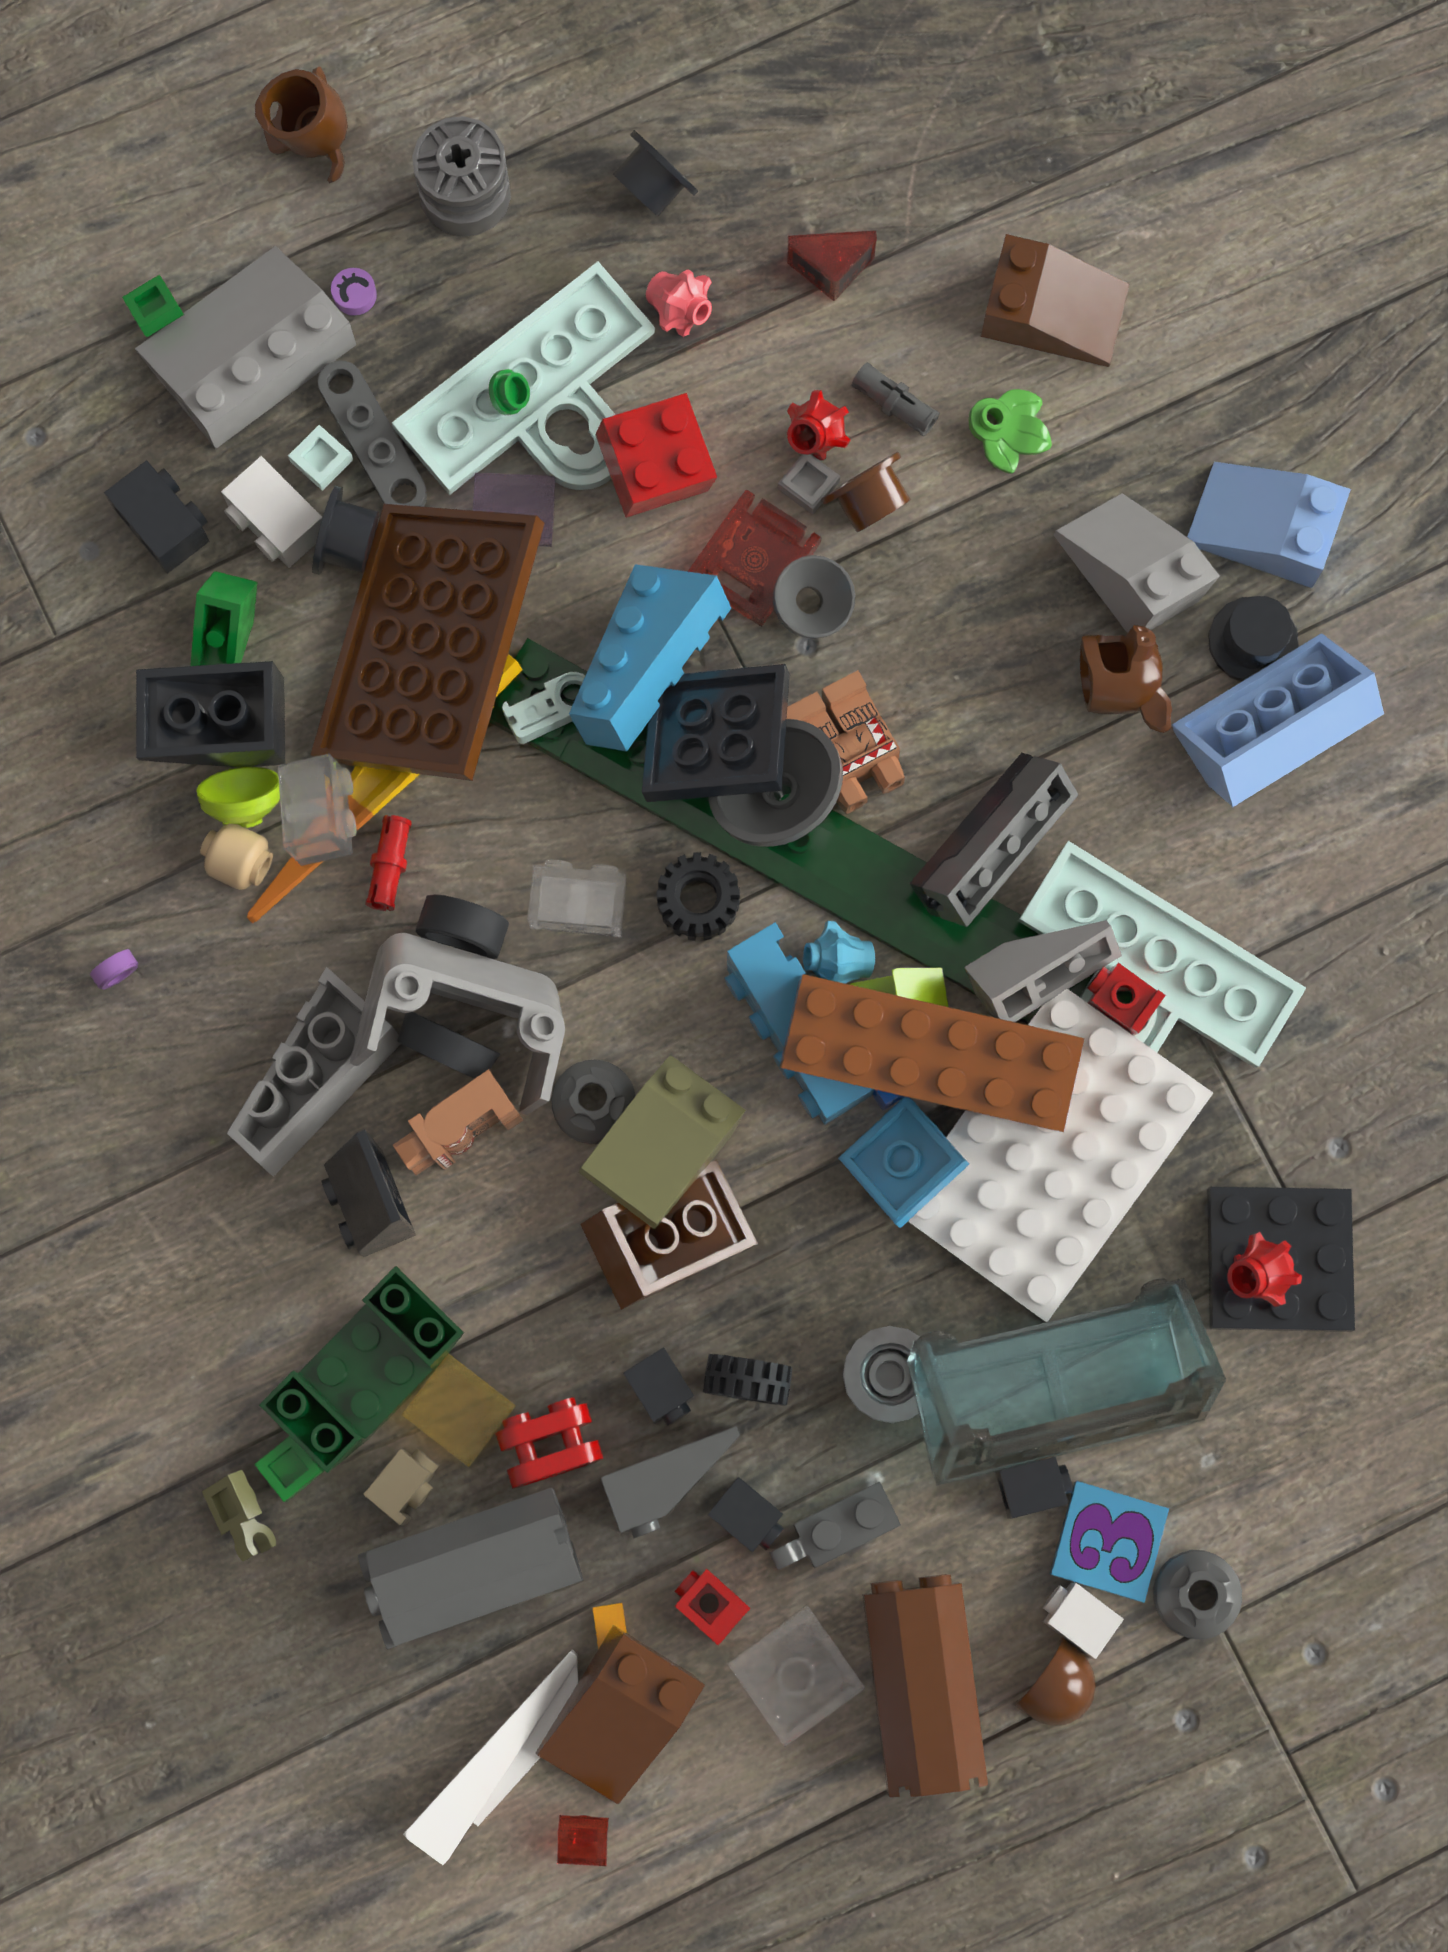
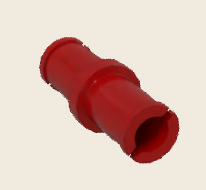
[365,815,412,911]

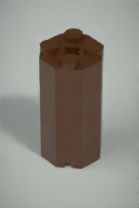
[862,1574,988,1797]

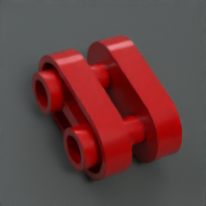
[495,1397,604,1489]

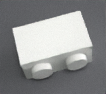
[221,456,322,568]

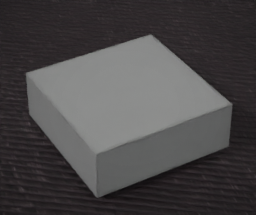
[778,454,840,515]

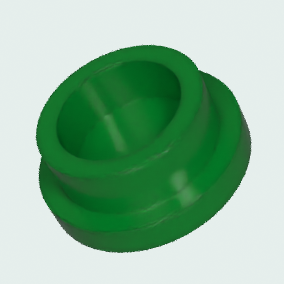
[489,369,530,415]

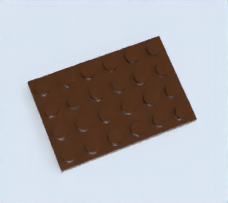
[310,504,545,781]

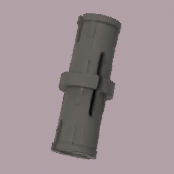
[851,362,940,437]

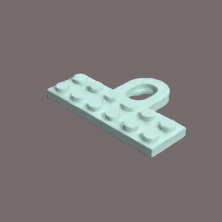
[392,261,655,495]
[1018,841,1306,1068]

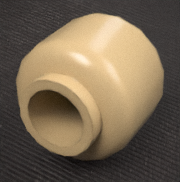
[200,823,273,890]

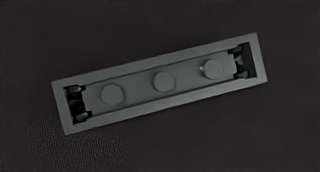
[909,752,1078,927]

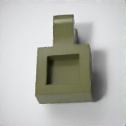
[202,1470,276,1561]

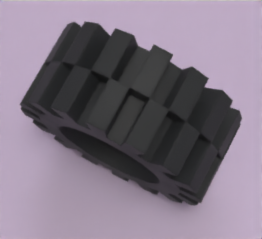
[657,852,740,941]

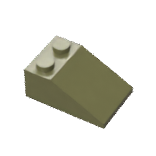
[578,1055,746,1229]

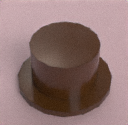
[821,452,911,532]

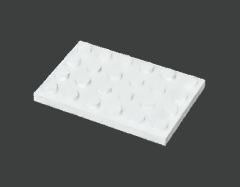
[909,989,1213,1323]

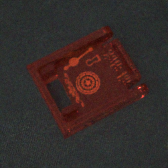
[687,490,822,627]

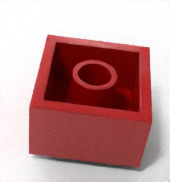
[595,393,717,518]

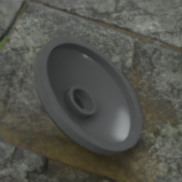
[708,719,843,847]

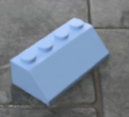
[1172,633,1384,807]

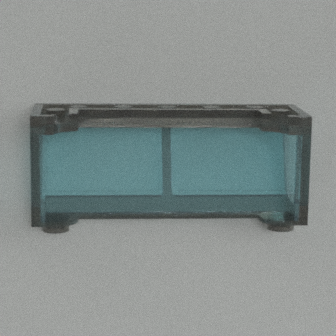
[907,1278,1226,1486]

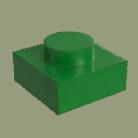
[122,274,184,337]
[254,1436,324,1502]

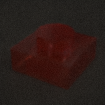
[557,1815,609,1866]

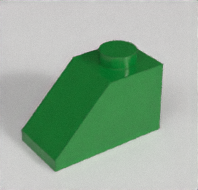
[190,571,258,666]

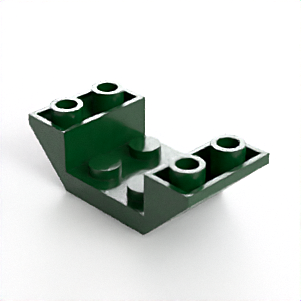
[259,1266,464,1473]

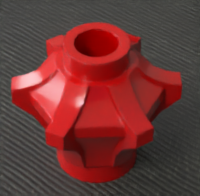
[787,390,851,460]
[1228,1232,1302,1307]

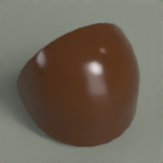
[1014,1637,1096,1726]

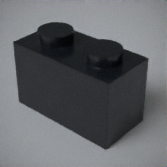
[104,460,210,574]

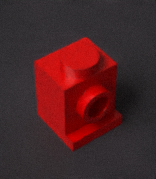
[1087,963,1166,1036]
[674,1569,750,1646]

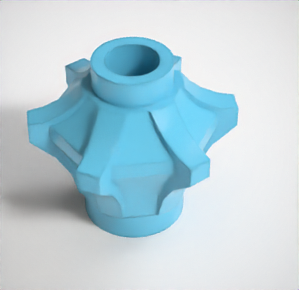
[803,921,875,984]

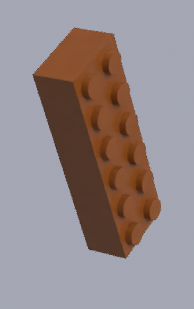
[780,974,1085,1132]

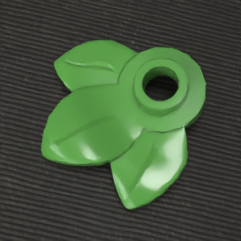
[968,389,1052,474]

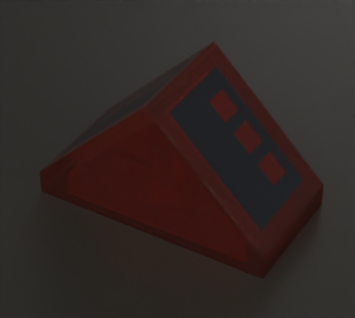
[787,230,877,301]

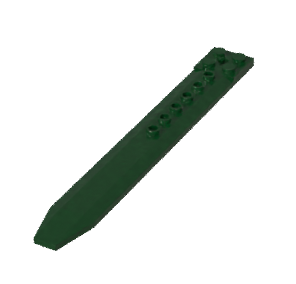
[489,638,1143,1029]

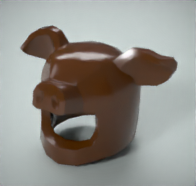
[255,67,348,183]
[1079,625,1172,733]

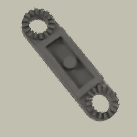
[318,361,427,507]

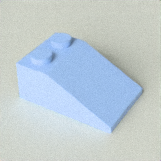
[1187,462,1351,588]

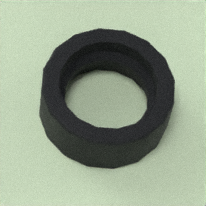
[415,894,509,959]

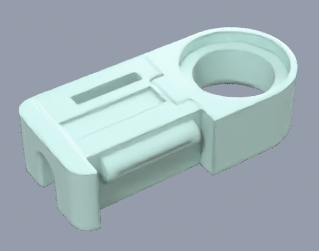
[502,672,585,744]

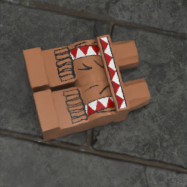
[787,670,905,814]
[393,1069,524,1176]

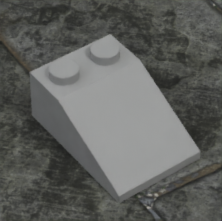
[1053,493,1220,633]

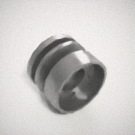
[412,116,511,237]

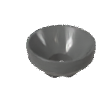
[773,555,855,639]
[552,1060,636,1144]
[1153,1550,1242,1639]

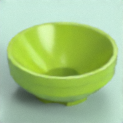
[196,767,282,828]

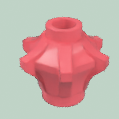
[646,270,712,337]

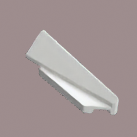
[403,1650,578,1865]

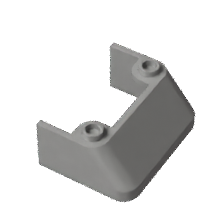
[349,933,565,1115]

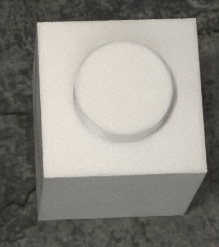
[1043,1583,1124,1659]

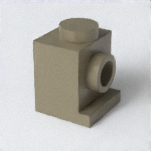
[363,1448,439,1526]

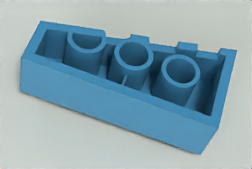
[569,564,731,751]
[724,922,874,1125]

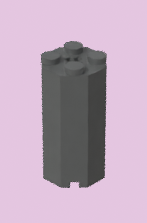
[358,1488,584,1650]

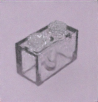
[278,753,357,866]
[528,860,627,937]

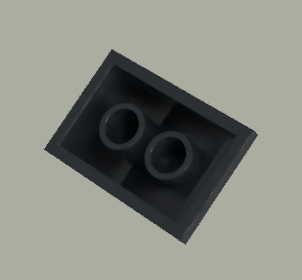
[136,661,285,767]
[321,1130,416,1257]

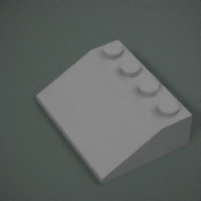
[135,246,356,449]

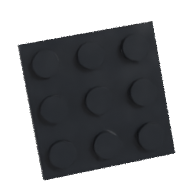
[642,664,790,802]
[1207,1186,1355,1332]

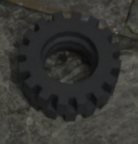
[703,1354,793,1406]

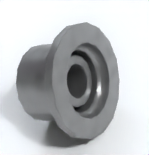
[843,1326,939,1423]

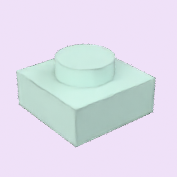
[288,425,353,491]

